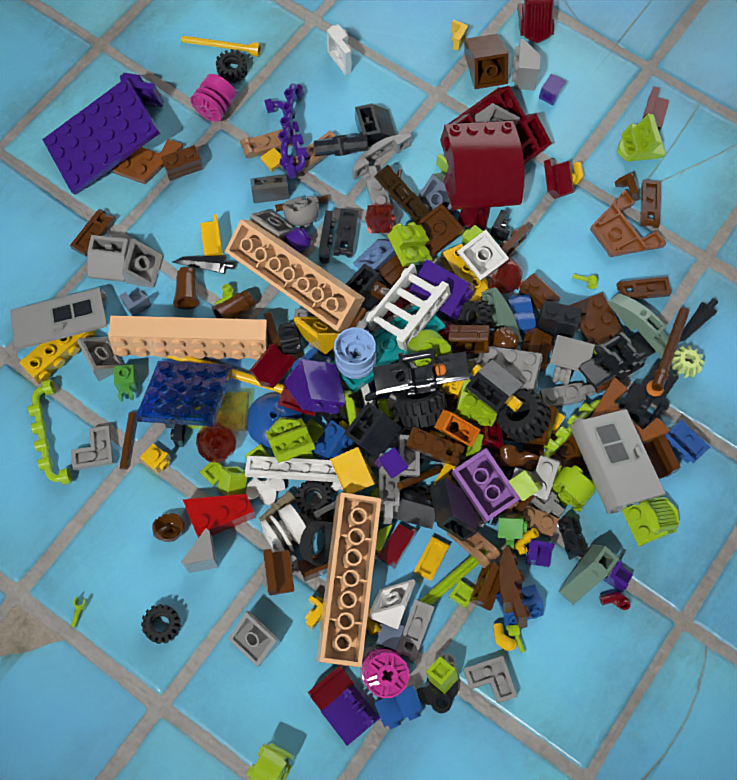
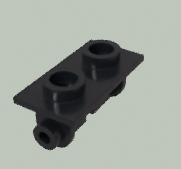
[558,515,587,560]

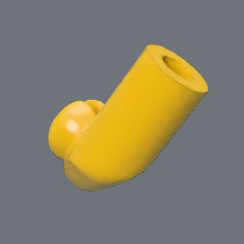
[572,162,584,186]
[514,528,539,555]
[493,623,517,651]

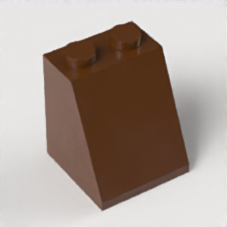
[464,34,508,89]

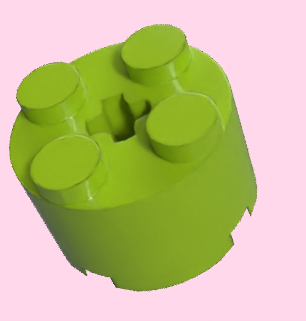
[407,330,452,368]
[552,466,596,512]
[247,743,295,780]

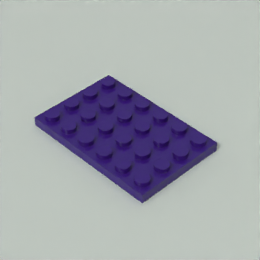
[42,78,160,195]

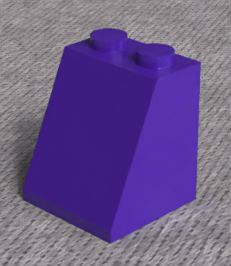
[408,259,475,320]
[285,359,346,414]

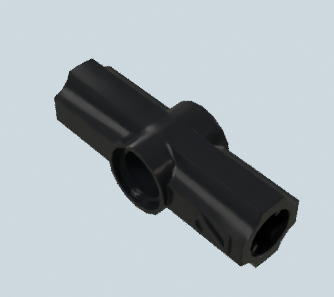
[314,134,369,156]

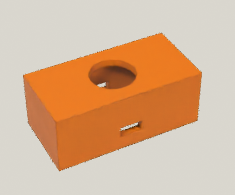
[434,410,480,447]

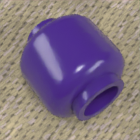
[285,227,312,253]

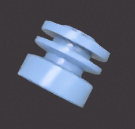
[334,327,376,379]

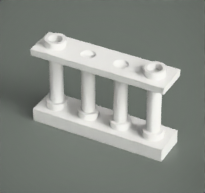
[366,264,451,351]

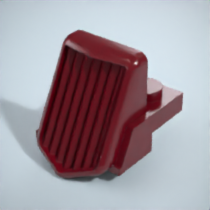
[517,0,555,43]

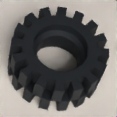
[216,49,248,83]
[458,301,493,328]
[296,480,332,517]
[141,604,181,644]

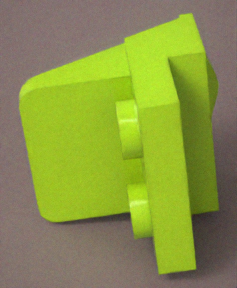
[616,113,665,162]
[265,417,315,463]
[622,496,679,547]

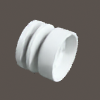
[260,504,306,553]

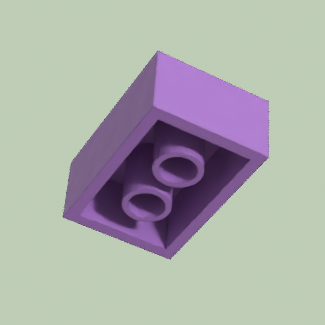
[451,448,520,523]

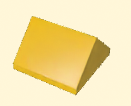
[294,317,342,355]
[330,447,377,494]

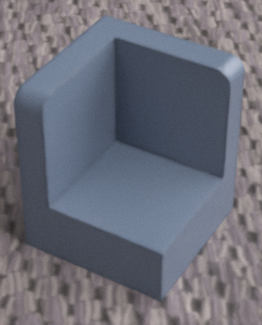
[119,291,151,316]
[376,624,404,652]

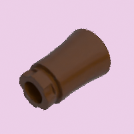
[173,266,200,310]
[212,290,255,319]

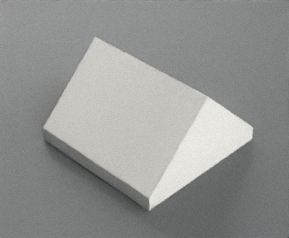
[457,230,509,281]
[368,579,416,629]

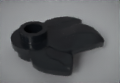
[417,677,458,714]

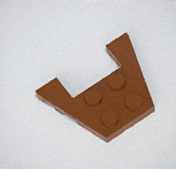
[112,139,183,185]
[590,190,666,257]
[591,377,670,443]

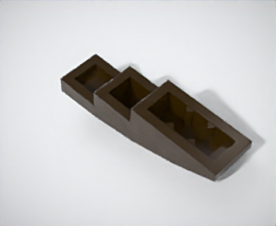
[373,164,430,224]

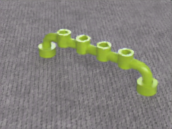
[28,379,72,485]
[543,399,620,474]

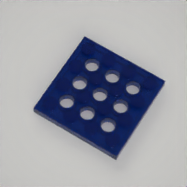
[136,361,232,427]

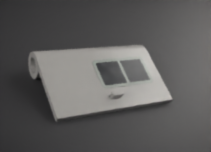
[10,287,107,350]
[570,409,666,514]

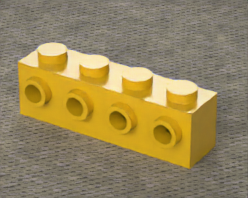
[441,244,489,320]
[19,330,97,384]

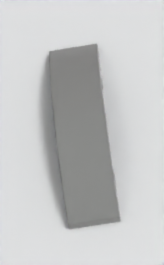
[352,133,412,181]

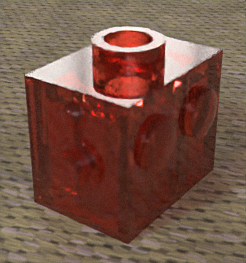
[365,204,396,233]

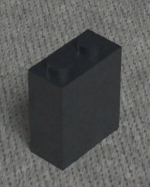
[536,300,582,340]
[429,478,479,541]

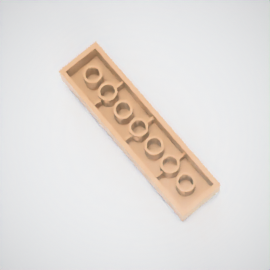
[225,219,365,331]
[108,316,268,360]
[316,492,381,667]

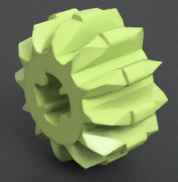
[672,346,705,378]

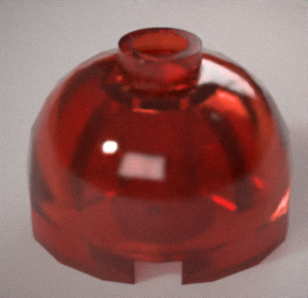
[489,257,523,294]
[196,422,236,463]

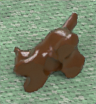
[496,444,540,472]

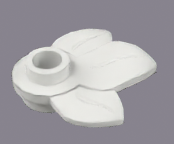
[246,477,285,506]

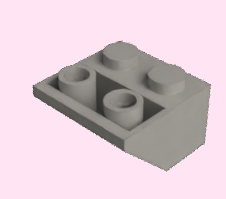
[512,39,540,91]
[87,235,130,282]

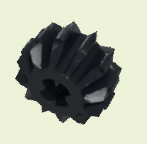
[278,322,302,355]

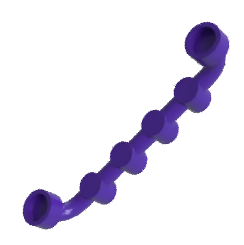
[278,83,304,170]
[264,98,308,179]

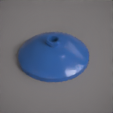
[246,393,304,448]

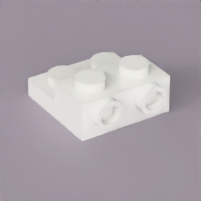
[327,24,352,75]

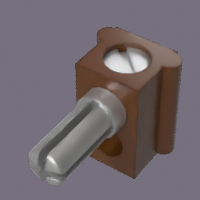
[370,281,390,301]

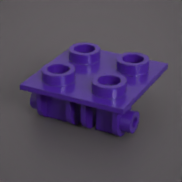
[321,684,380,746]

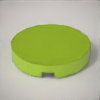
[343,389,357,426]

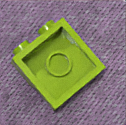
[387,222,433,267]
[454,379,497,427]

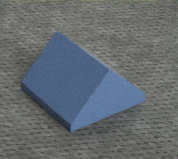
[353,239,396,272]

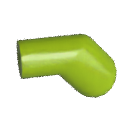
[214,284,234,305]
[378,398,394,419]

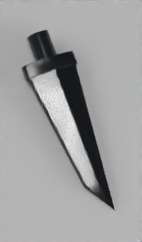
[172,255,235,274]
[679,298,718,342]

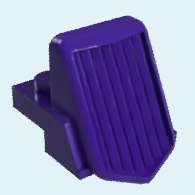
[120,72,164,107]

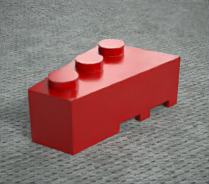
[182,494,256,538]

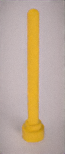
[181,36,261,57]

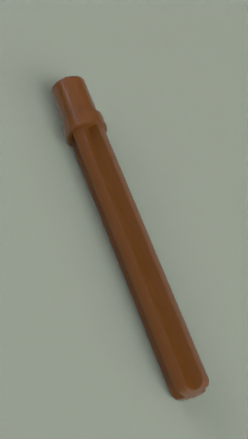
[651,307,690,391]

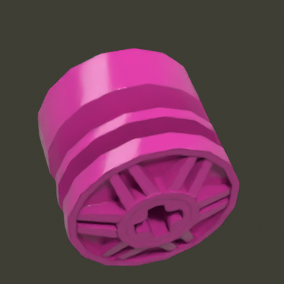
[190,74,237,122]
[360,648,409,698]

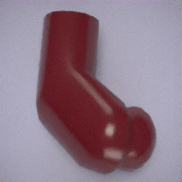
[599,592,631,611]

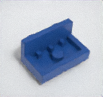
[312,420,354,460]
[665,420,710,464]
[496,584,544,626]

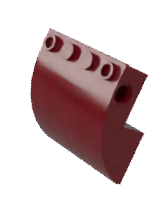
[448,86,552,164]
[440,121,524,210]

